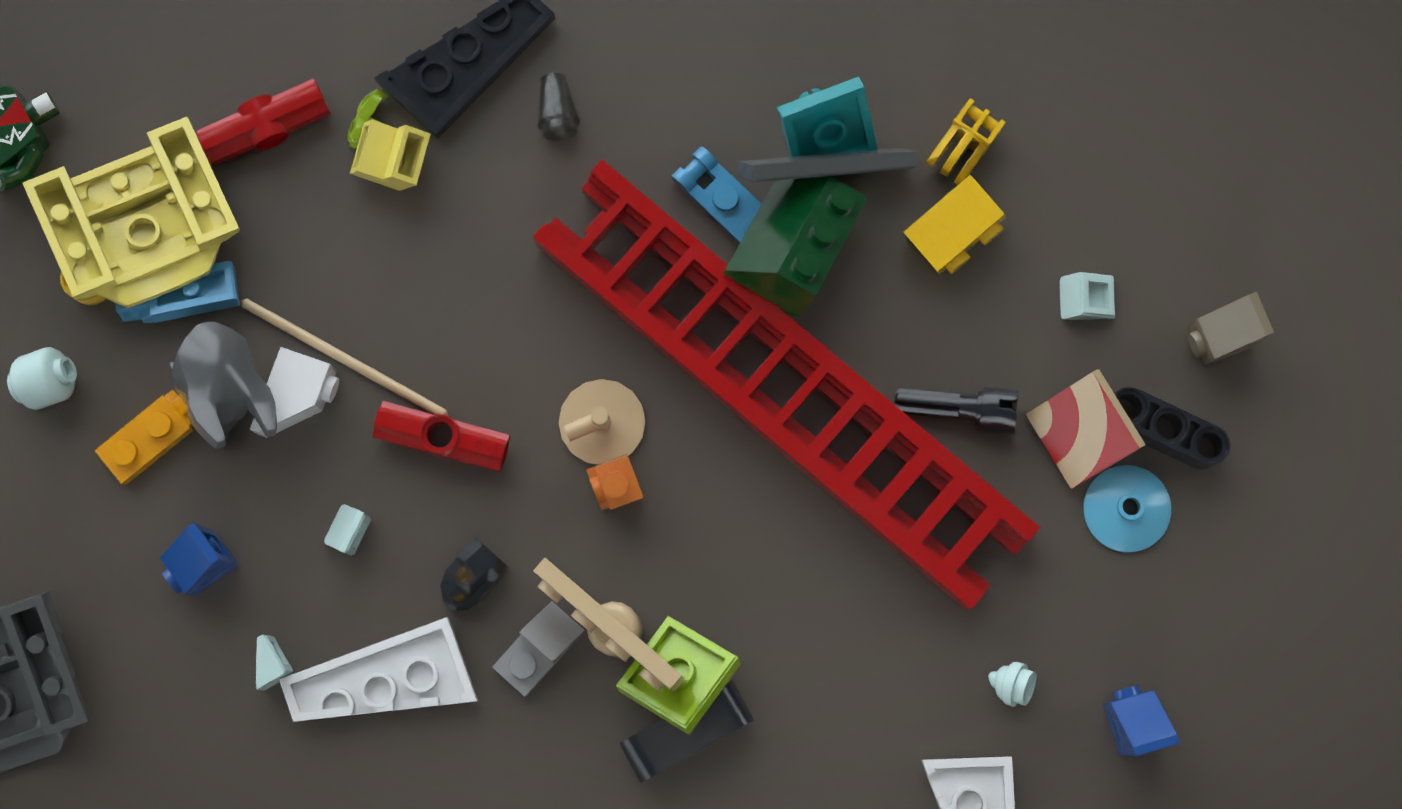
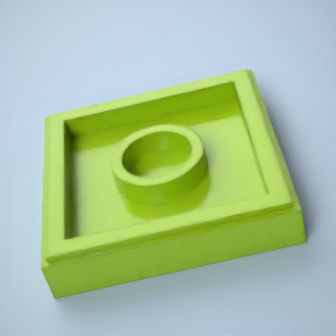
[616,616,741,735]

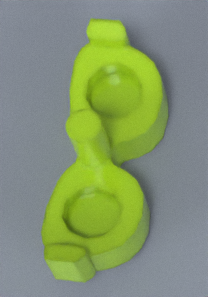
[347,89,389,150]

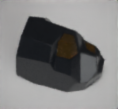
[440,537,510,611]

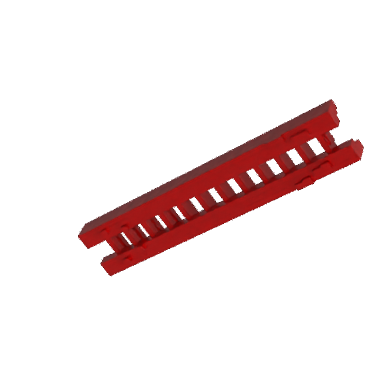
[533,159,1041,611]

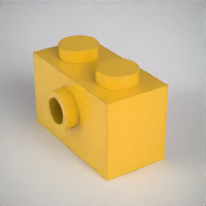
[904,175,1006,275]

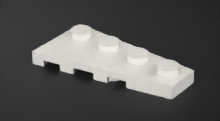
[279,617,478,722]

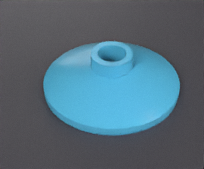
[1083,465,1171,553]

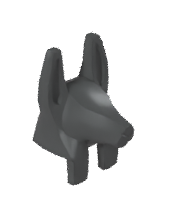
[169,321,277,449]

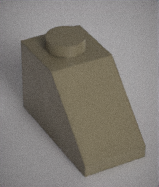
[1187,292,1274,366]

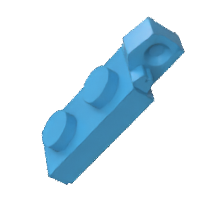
[115,261,240,323]

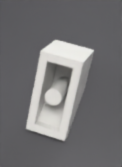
[250,347,339,438]

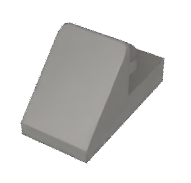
[492,601,585,697]

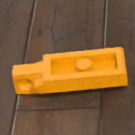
[94,390,194,485]

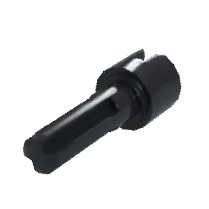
[894,387,1019,434]

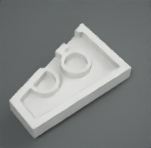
[921,756,1015,809]

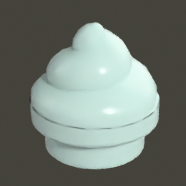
[988,662,1037,707]

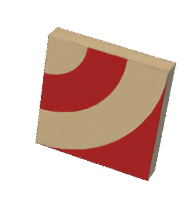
[1026,369,1146,489]

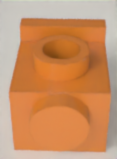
[586,454,644,511]

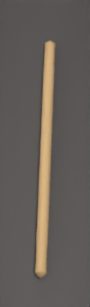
[240,298,449,417]

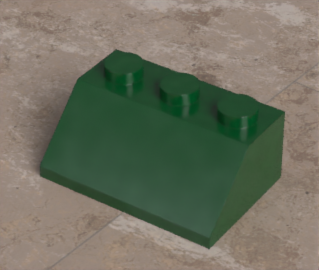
[723,176,868,318]

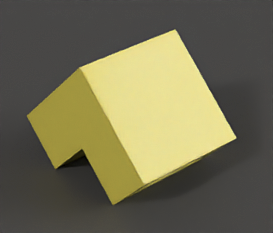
[350,119,430,191]

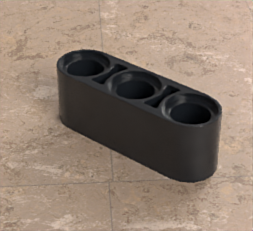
[1114,387,1231,469]
[619,681,754,783]

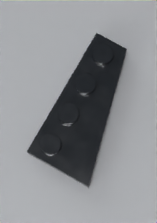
[374,0,556,139]

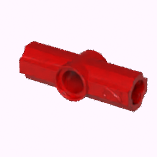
[196,78,331,167]
[372,401,511,472]

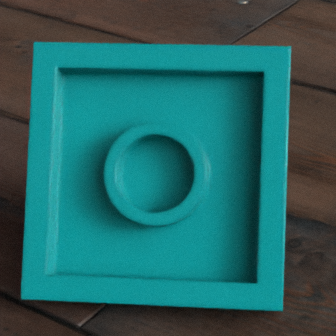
[777,76,877,157]

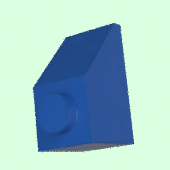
[160,522,238,596]
[1103,685,1180,756]

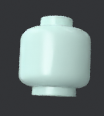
[7,347,77,410]

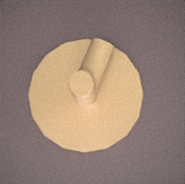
[559,379,646,465]

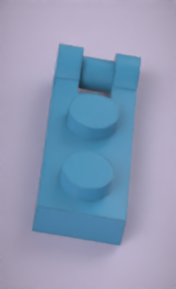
[671,146,761,245]

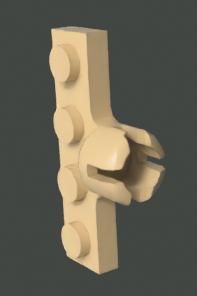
[533,558,686,692]

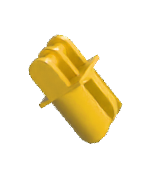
[925,98,1006,185]

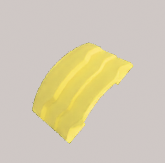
[23,116,240,308]

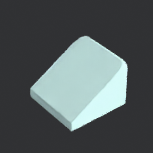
[1060,272,1115,320]
[324,504,372,556]
[256,634,293,690]

